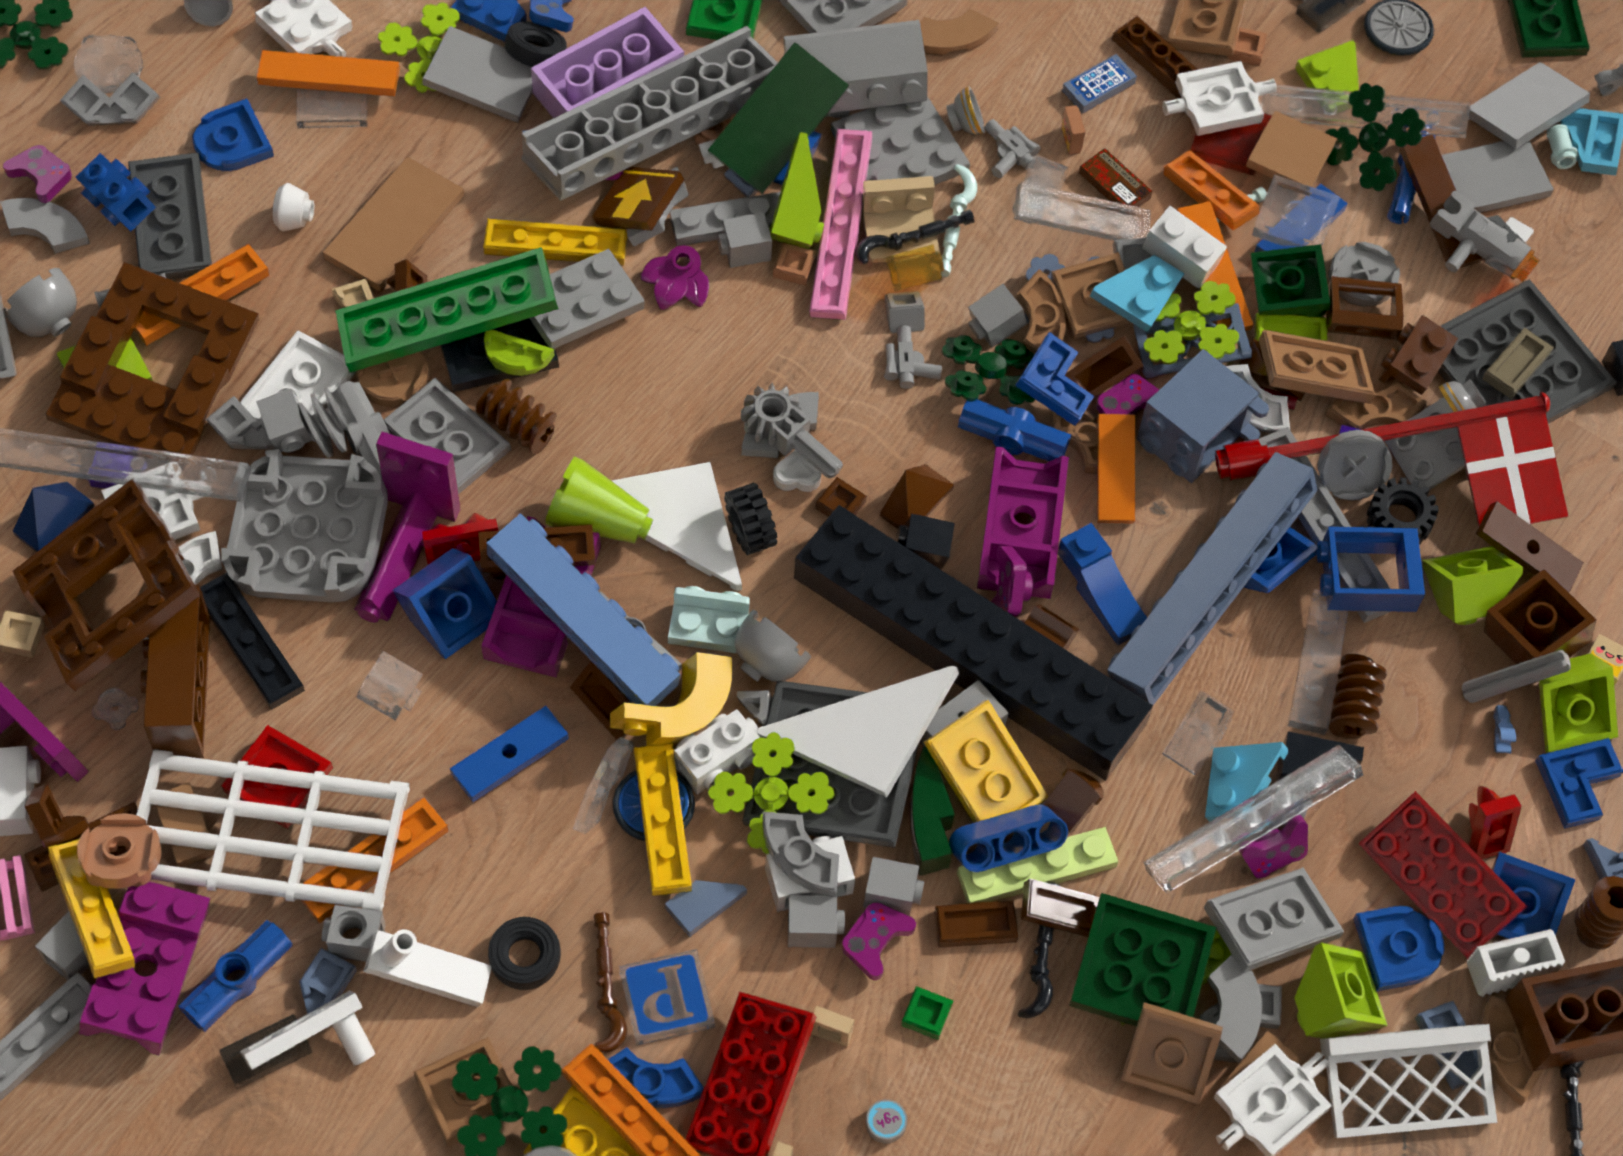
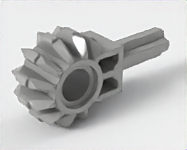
[740,383,843,479]

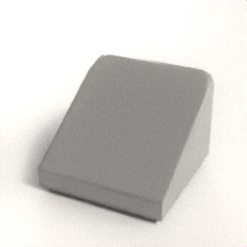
[884,291,925,333]

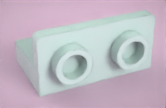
[668,586,750,653]

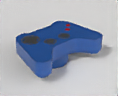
[529,0,574,32]

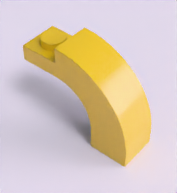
[610,652,732,746]

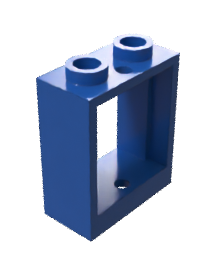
[1317,527,1425,612]

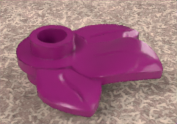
[641,245,709,310]

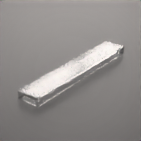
[1261,85,1471,138]
[1144,745,1363,894]

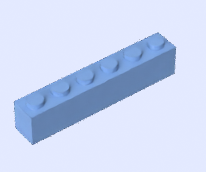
[487,513,680,706]

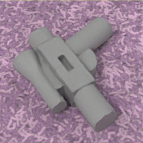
[985,119,1041,179]
[884,325,942,389]

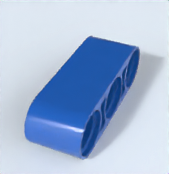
[949,804,1068,872]

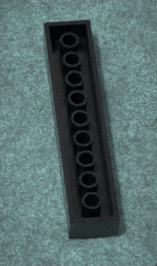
[794,505,1153,781]

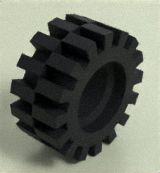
[1366,477,1438,545]
[724,482,778,555]

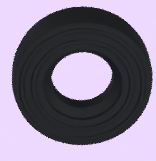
[505,22,567,67]
[488,917,561,990]

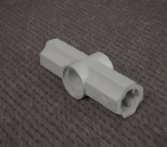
[331,381,389,478]

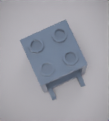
[1137,349,1269,483]

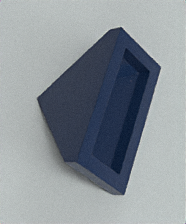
[13,482,95,552]

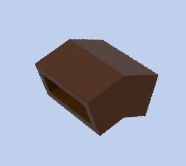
[1024,604,1080,650]

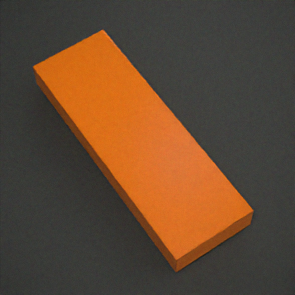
[1163,150,1260,231]
[1097,414,1135,524]

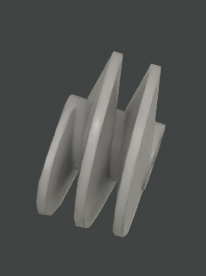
[298,387,349,458]

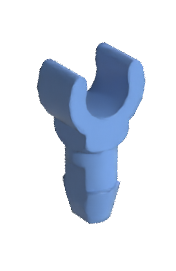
[1493,705,1516,754]

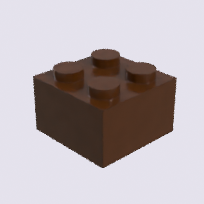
[1484,569,1597,683]

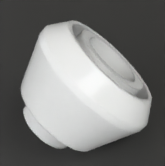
[273,183,315,231]

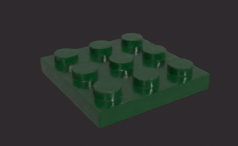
[1069,893,1217,1027]

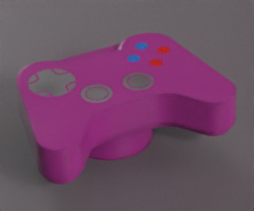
[3,145,72,203]
[1097,374,1159,415]
[991,546,1033,617]
[1237,814,1308,878]
[842,903,916,980]

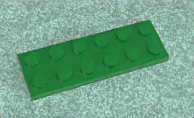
[335,247,559,373]

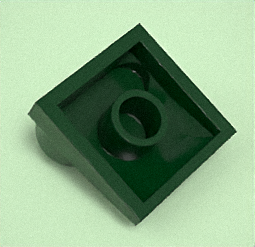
[1251,244,1330,317]

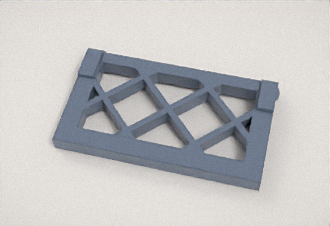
[1133,303,1252,379]

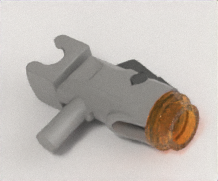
[1430,191,1540,283]

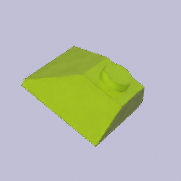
[1422,546,1523,625]
[1539,653,1618,753]
[1294,943,1388,1039]

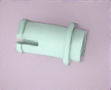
[1546,124,1578,169]

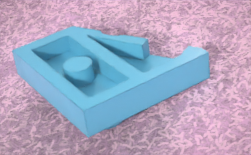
[1560,108,1623,176]
[1089,255,1185,332]
[1205,742,1288,824]

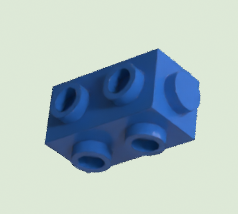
[75,153,156,232]

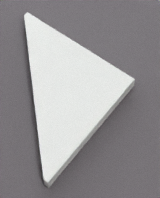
[612,462,742,591]
[756,666,959,797]

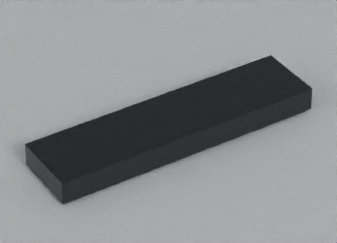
[200,572,305,710]

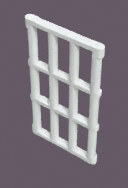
[126,749,410,911]

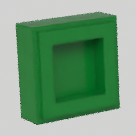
[901,986,953,1040]

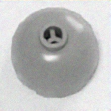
[4,268,77,337]
[735,610,811,682]

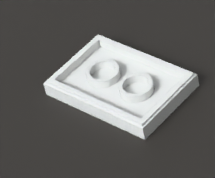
[240,330,356,420]

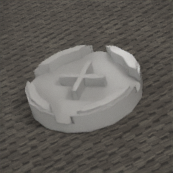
[1328,242,1400,307]
[1317,430,1393,501]

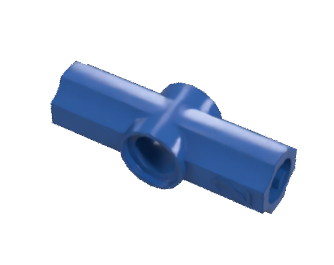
[958,400,1071,462]
[179,920,293,1032]

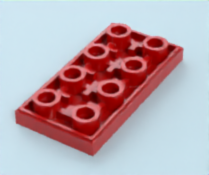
[1358,791,1527,960]
[685,991,817,1156]

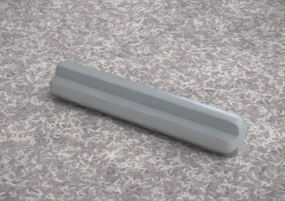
[1462,650,1571,703]

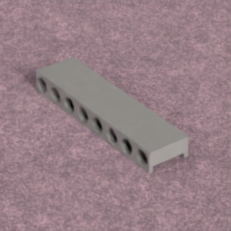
[522,26,778,201]

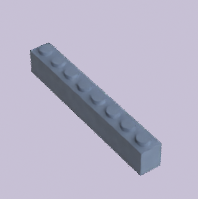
[1107,452,1318,705]

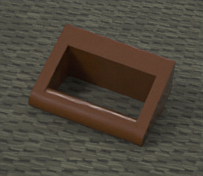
[1326,276,1404,340]

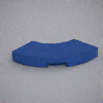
[607,1047,704,1108]

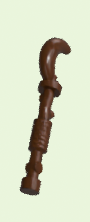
[594,912,628,1052]

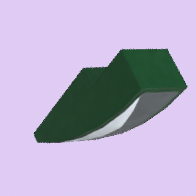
[910,747,955,876]

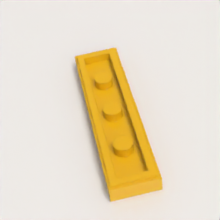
[483,218,628,266]
[634,743,692,896]
[48,839,135,979]

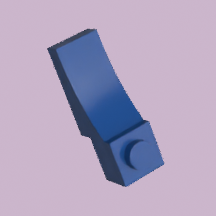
[1058,523,1147,646]

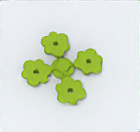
[378,2,460,93]
[1144,281,1239,365]
[708,732,834,854]

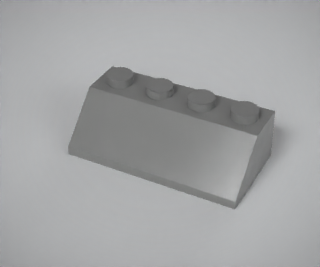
[783,20,928,113]

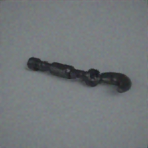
[856,209,974,264]
[1018,883,1061,1019]
[1560,1061,1585,1156]

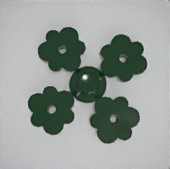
[0,0,73,70]
[1325,83,1425,192]
[942,335,1035,405]
[452,1046,567,1156]

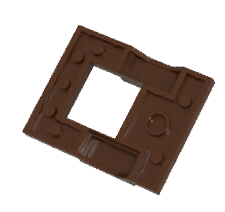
[46,262,259,472]
[12,479,200,692]

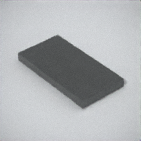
[128,152,212,280]

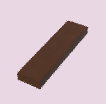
[1398,134,1483,268]

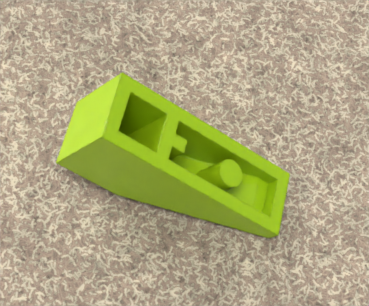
[769,132,824,249]

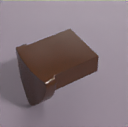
[1042,768,1104,832]
[24,784,90,848]

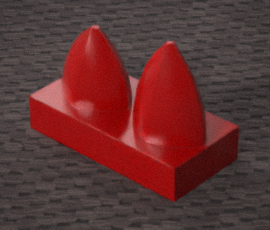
[422,513,499,565]
[1469,786,1522,860]

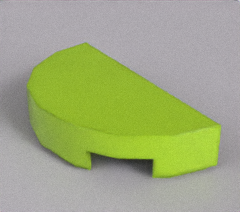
[484,330,555,376]

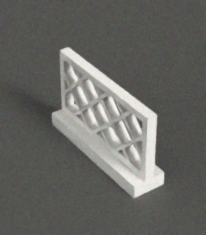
[1320,1024,1497,1138]

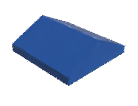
[1243,527,1317,593]
[1492,852,1576,939]

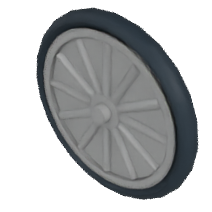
[1364,0,1434,56]

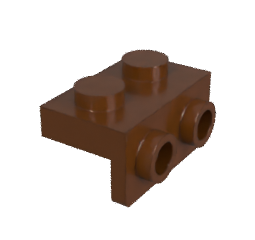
[1378,315,1458,395]

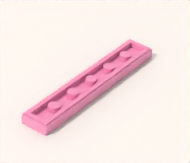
[810,129,873,320]

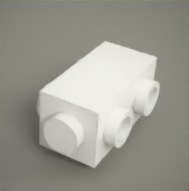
[674,709,760,795]

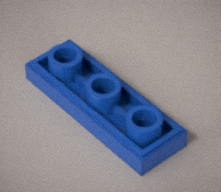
[450,706,569,802]

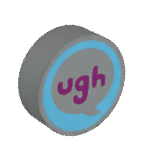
[866,1099,907,1144]

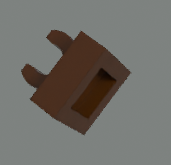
[386,259,427,293]

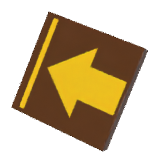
[592,167,685,231]

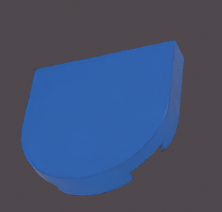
[192,98,274,171]
[1353,906,1444,991]

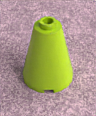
[545,456,654,544]

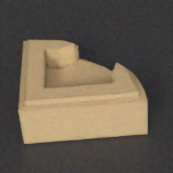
[332,279,374,308]

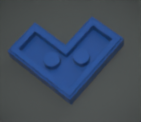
[1015,332,1094,426]
[1535,738,1623,829]

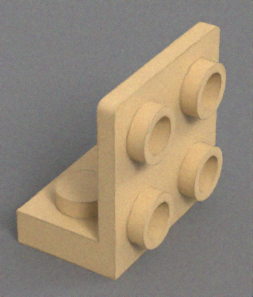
[862,176,939,263]

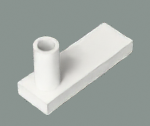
[364,930,491,1007]
[240,991,376,1069]

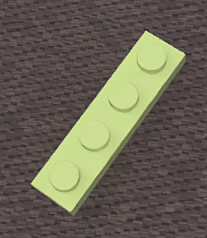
[957,827,1119,903]

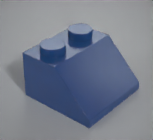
[392,548,497,659]

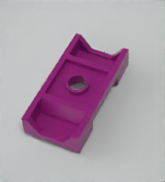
[977,446,1069,599]
[481,516,601,678]
[79,881,210,1056]

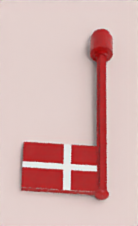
[1215,392,1569,528]

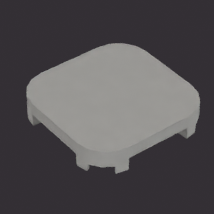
[221,449,388,603]

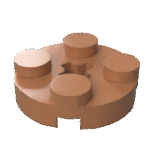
[77,814,161,889]

